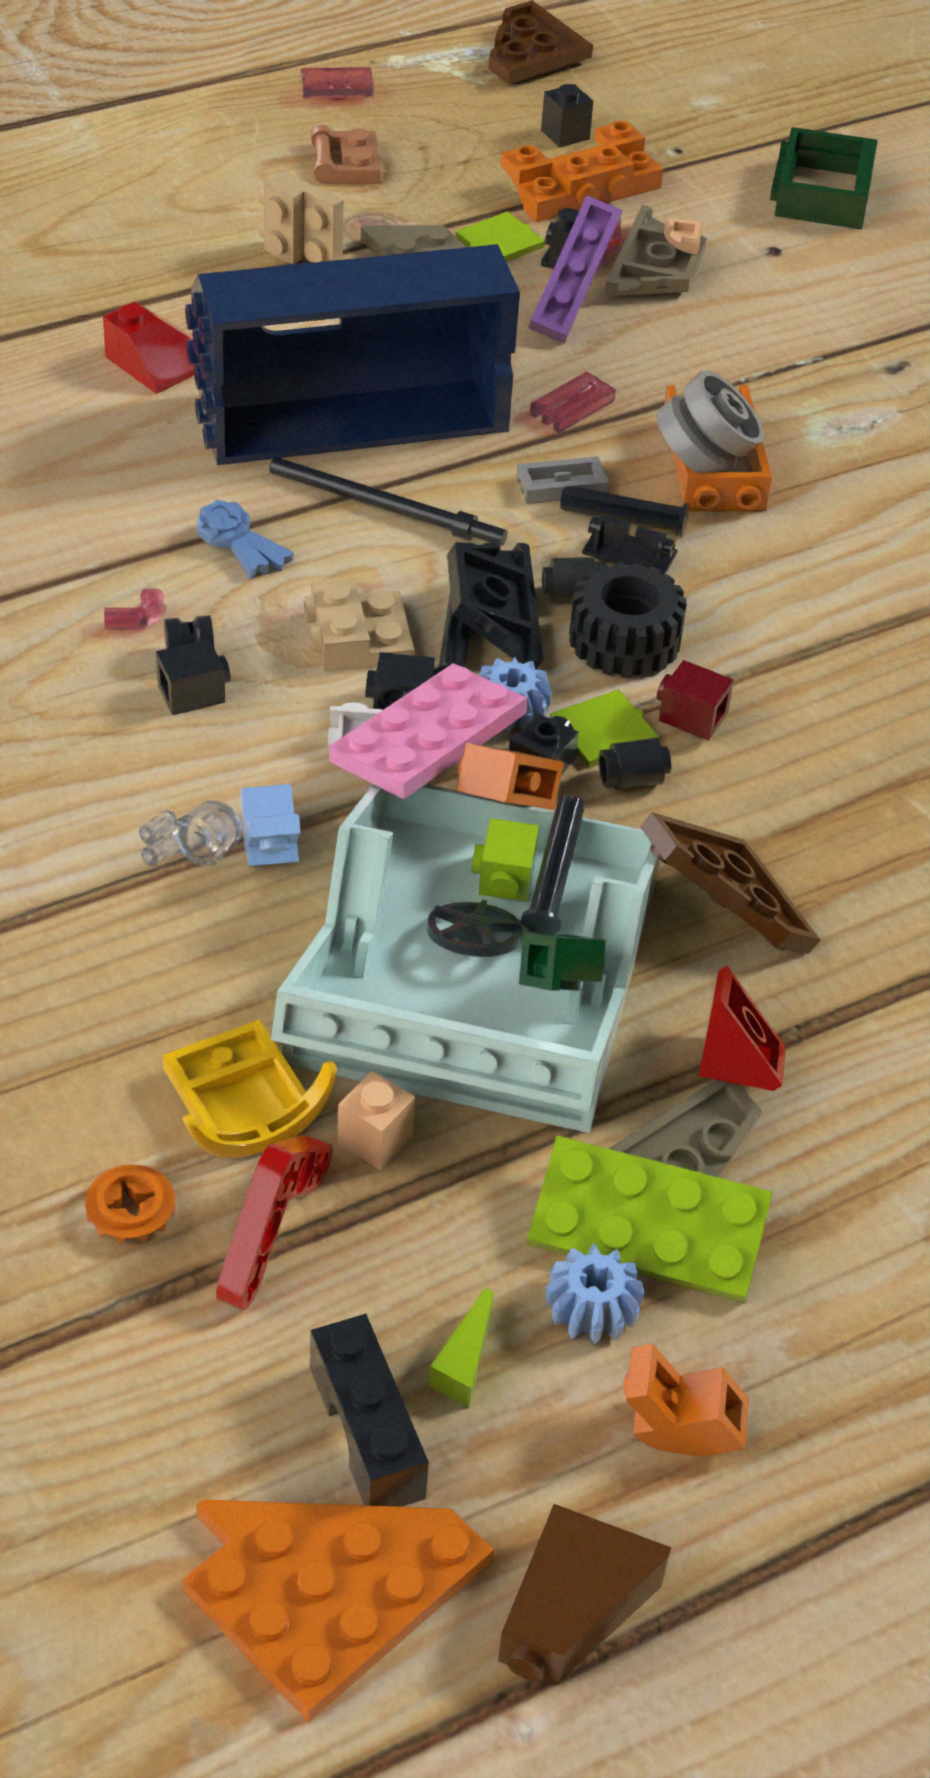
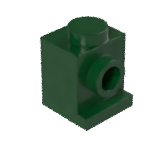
[519,932,606,991]

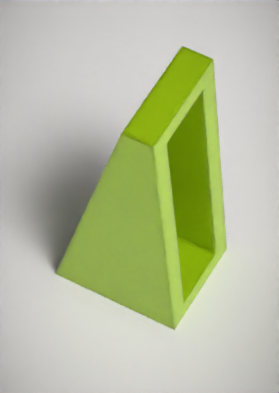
[429,1287,494,1408]

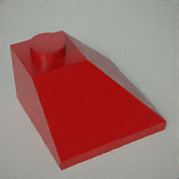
[103,301,194,394]

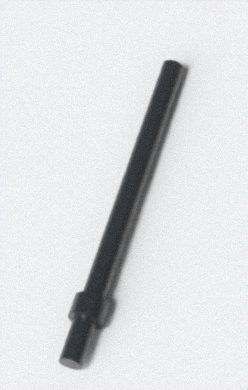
[269,457,508,546]

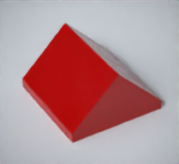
[698,965,786,1091]

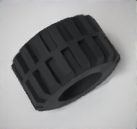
[569,562,687,678]

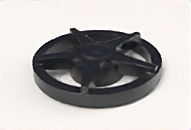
[427,900,523,957]

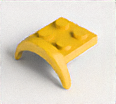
[162,1019,337,1158]

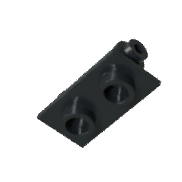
[582,514,678,575]

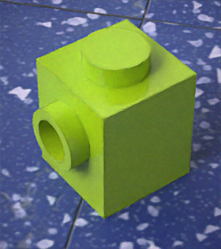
[471,818,539,902]

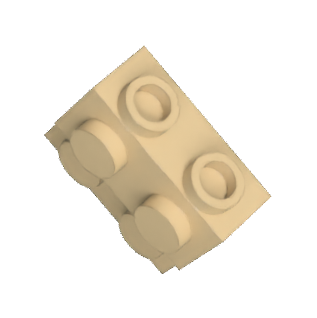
[258,171,344,265]
[304,580,415,671]

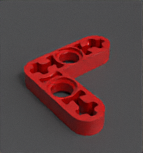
[216,1135,333,1310]

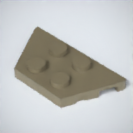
[605,205,707,296]
[360,225,466,256]

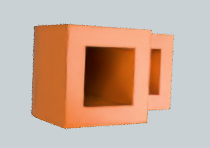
[624,1343,749,1457]

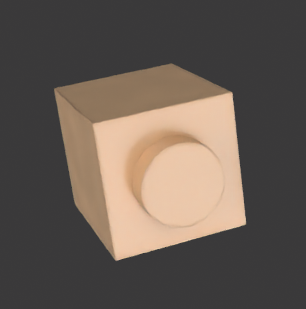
[337,1070,415,1171]

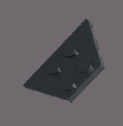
[447,542,544,670]

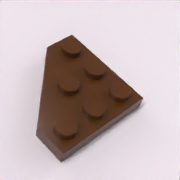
[488,0,593,84]
[640,812,821,954]

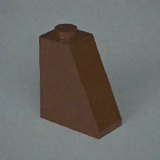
[498,1504,672,1684]

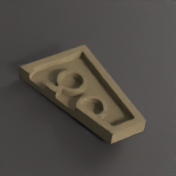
[608,1080,762,1177]

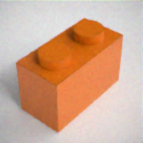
[456,743,564,809]

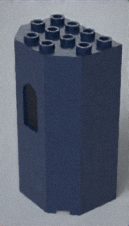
[185,244,520,465]

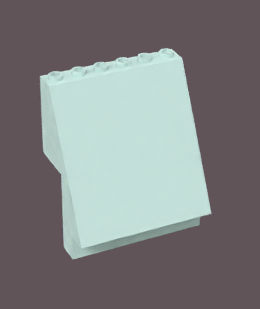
[271,784,661,1133]

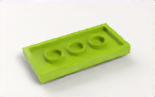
[527,1135,773,1303]

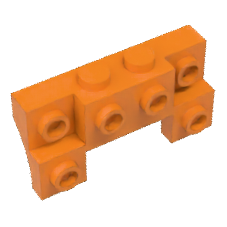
[500,120,663,222]

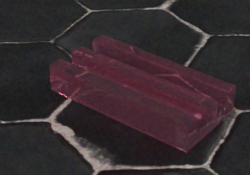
[530,371,616,433]

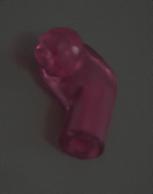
[104,588,167,630]

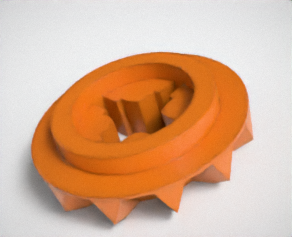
[85,1164,175,1245]

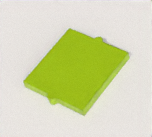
[455,212,545,262]
[550,689,659,768]

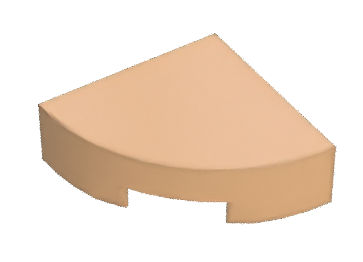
[664,217,703,255]

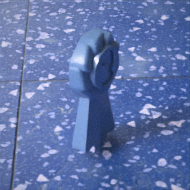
[197,500,294,579]

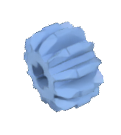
[479,657,552,734]
[545,1243,644,1346]

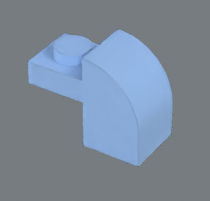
[239,784,301,867]

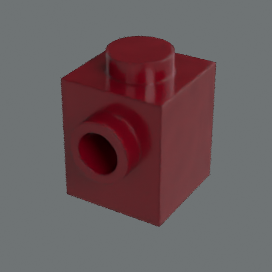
[656,660,734,741]

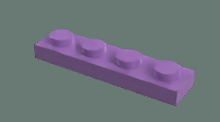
[529,196,622,343]

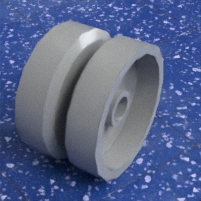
[656,370,764,473]

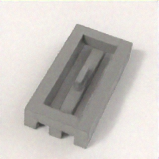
[516,456,609,504]

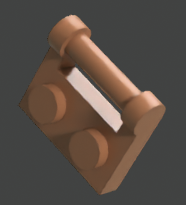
[311,125,380,183]

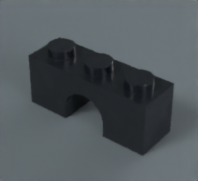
[310,1313,429,1507]

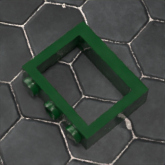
[770,127,878,230]

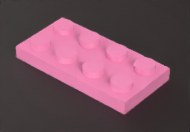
[329,663,527,799]

